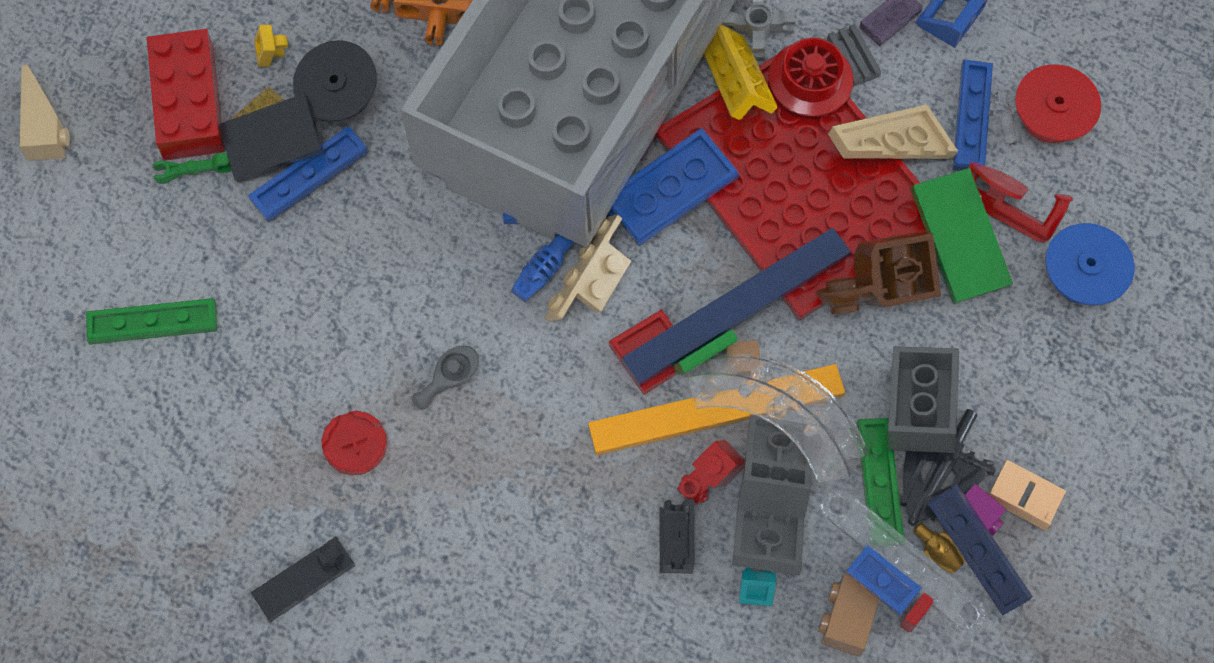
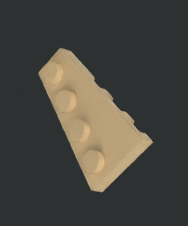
[828,105,958,159]

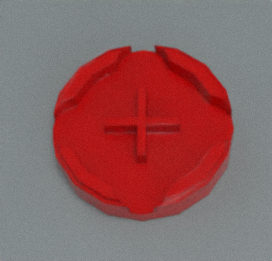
[321,410,387,476]

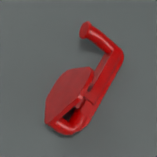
[967,162,1073,242]

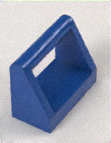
[916,0,988,48]
[846,545,922,616]

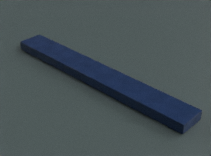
[622,228,851,387]

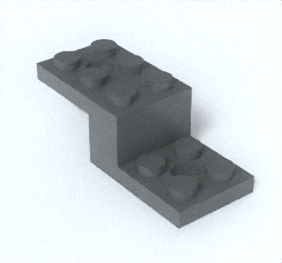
[732,415,814,575]

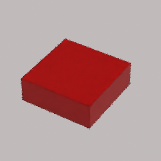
[899,592,934,633]

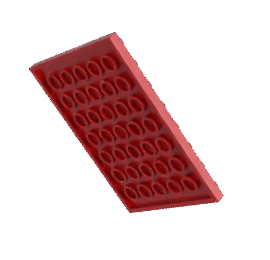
[655,55,927,321]

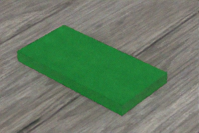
[910,168,1013,304]

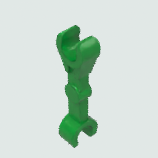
[153,153,232,184]

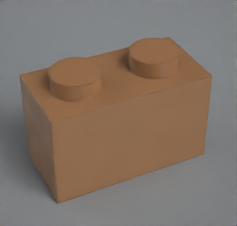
[818,574,879,657]

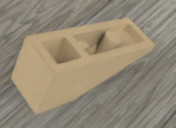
[19,65,70,161]

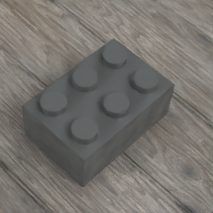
[888,346,959,453]

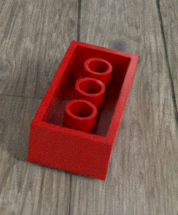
[146,28,225,161]

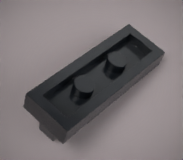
[250,537,355,622]

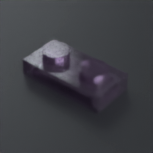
[859,0,923,47]

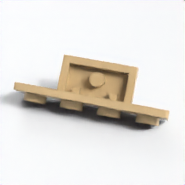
[544,214,631,322]

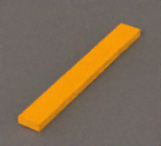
[588,364,845,456]

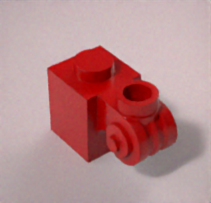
[677,440,745,506]

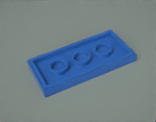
[610,128,739,246]

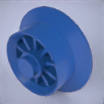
[1045,223,1135,306]

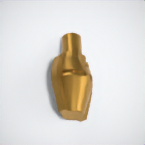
[912,522,966,574]

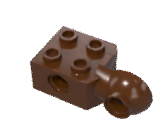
[816,232,941,314]

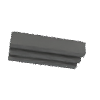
[827,24,881,87]

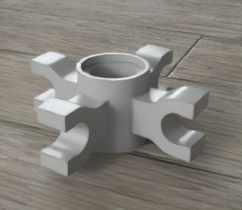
[723,0,795,60]

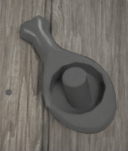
[412,345,479,409]

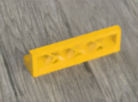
[704,24,778,120]

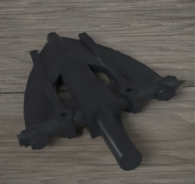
[900,409,996,526]

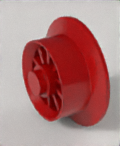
[768,37,853,117]
[1015,64,1101,143]

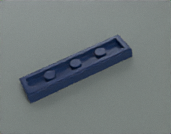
[927,484,1033,615]

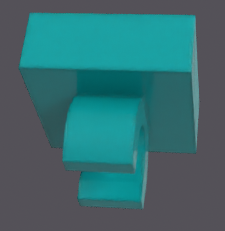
[739,567,776,606]

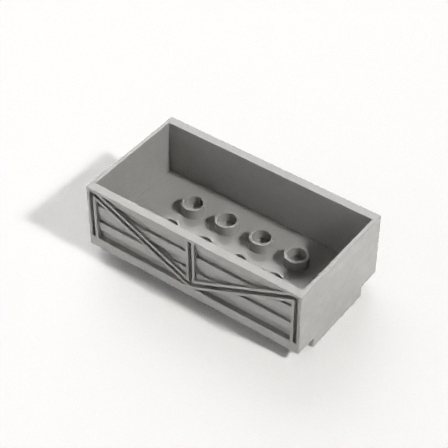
[400,0,736,248]

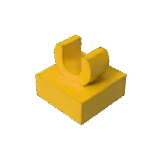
[254,25,288,67]

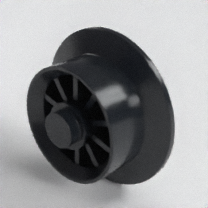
[293,40,377,122]

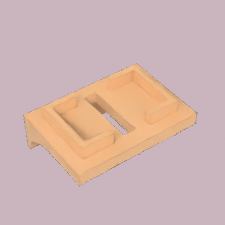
[989,460,1066,531]

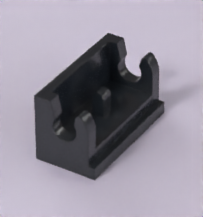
[659,499,695,574]

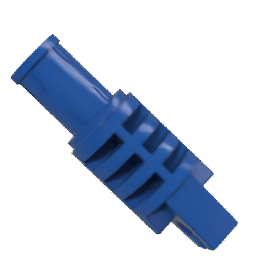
[511,234,575,302]

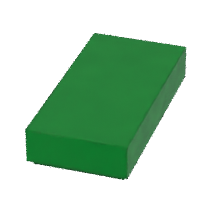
[673,329,738,376]

